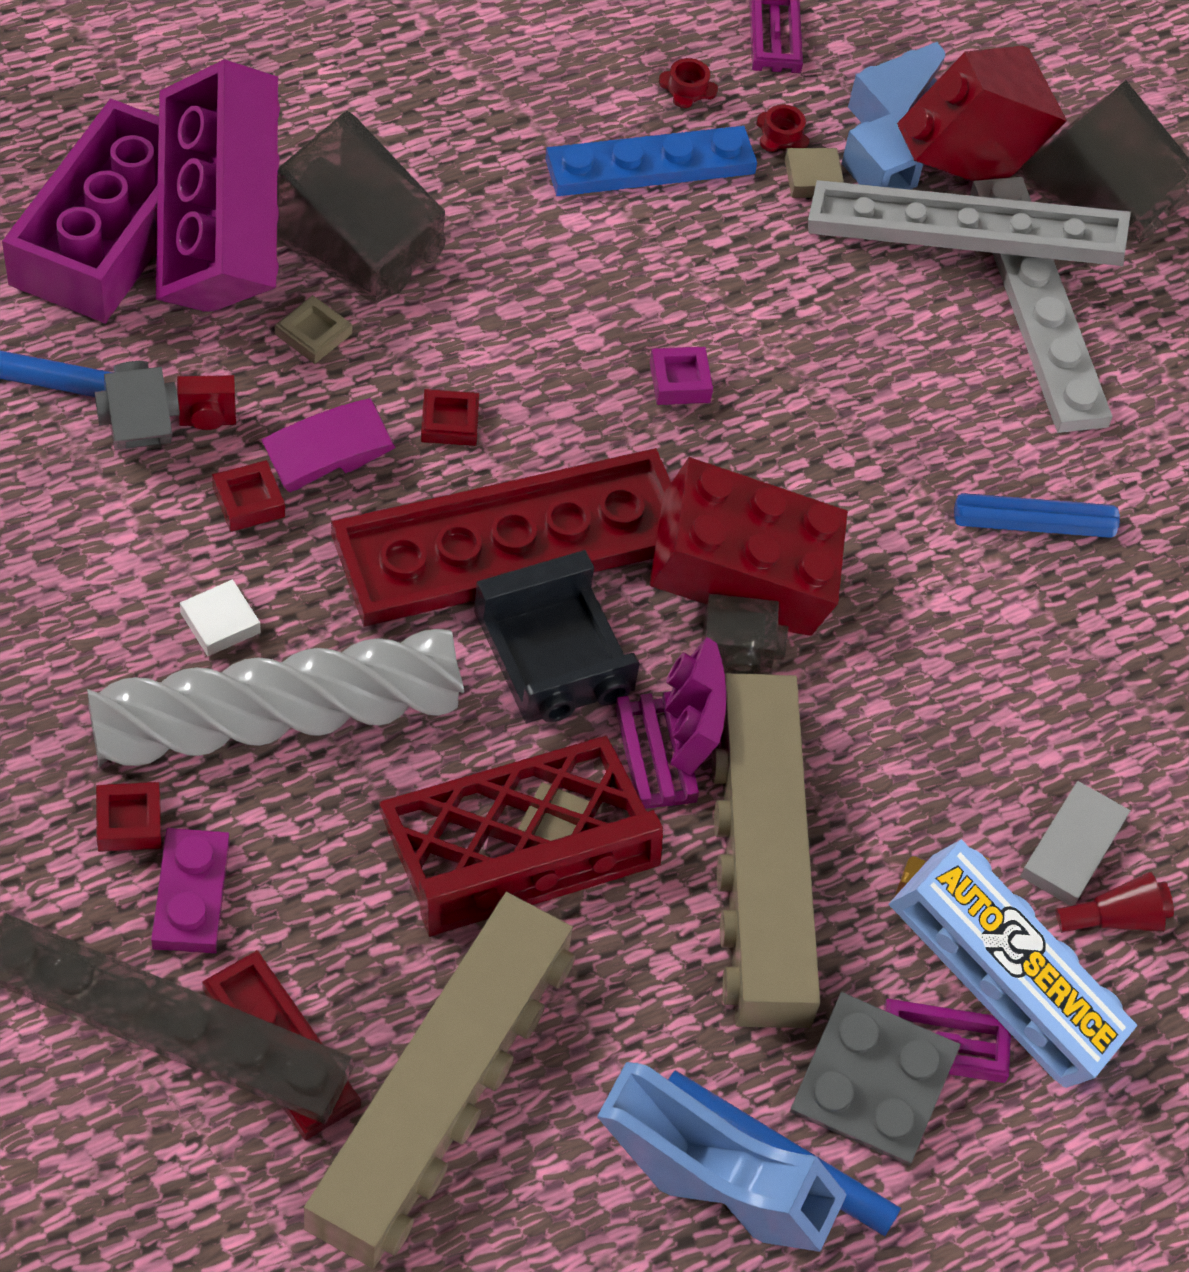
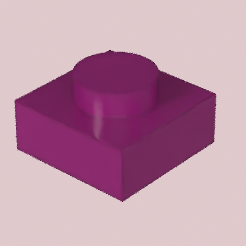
[649,346,713,405]

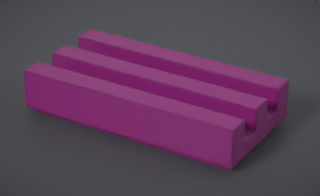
[749,0,803,74]
[615,691,699,809]
[884,998,1011,1083]

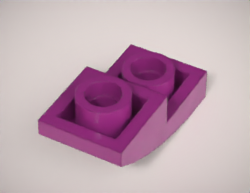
[261,398,396,492]
[665,637,726,776]

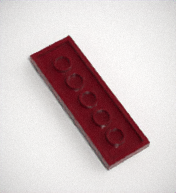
[331,448,671,627]

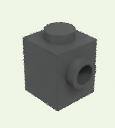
[94,361,180,451]

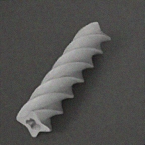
[87,629,464,767]

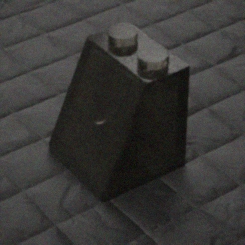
[1013,80,1189,243]
[277,110,446,305]

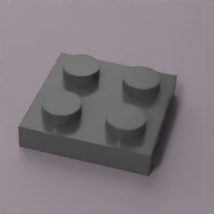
[790,992,961,1166]

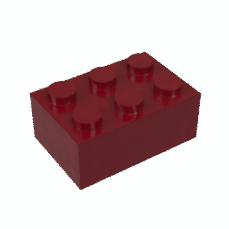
[650,457,848,636]

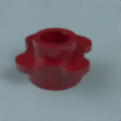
[659,58,718,108]
[756,104,810,152]

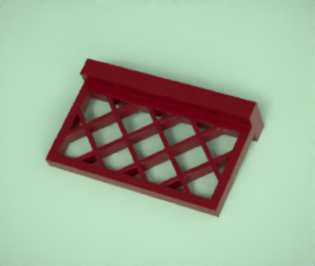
[379,735,663,937]

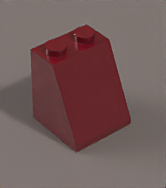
[897,45,1067,181]

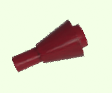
[1055,872,1174,933]

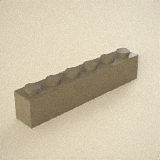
[712,673,820,1028]
[304,892,576,1269]

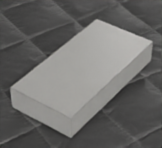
[1020,781,1131,906]

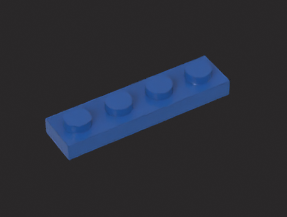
[545,126,757,197]

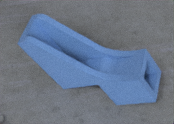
[841,42,945,190]
[597,1062,847,1252]

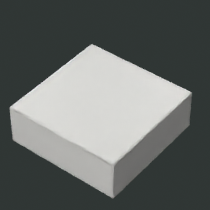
[180,579,261,656]

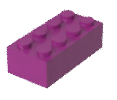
[156,59,280,312]
[2,98,159,324]

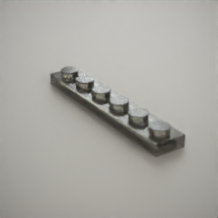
[0,913,355,1124]

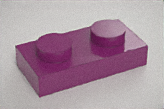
[151,828,230,954]

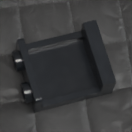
[474,550,640,724]

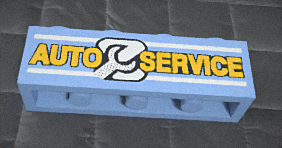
[888,839,1138,1088]

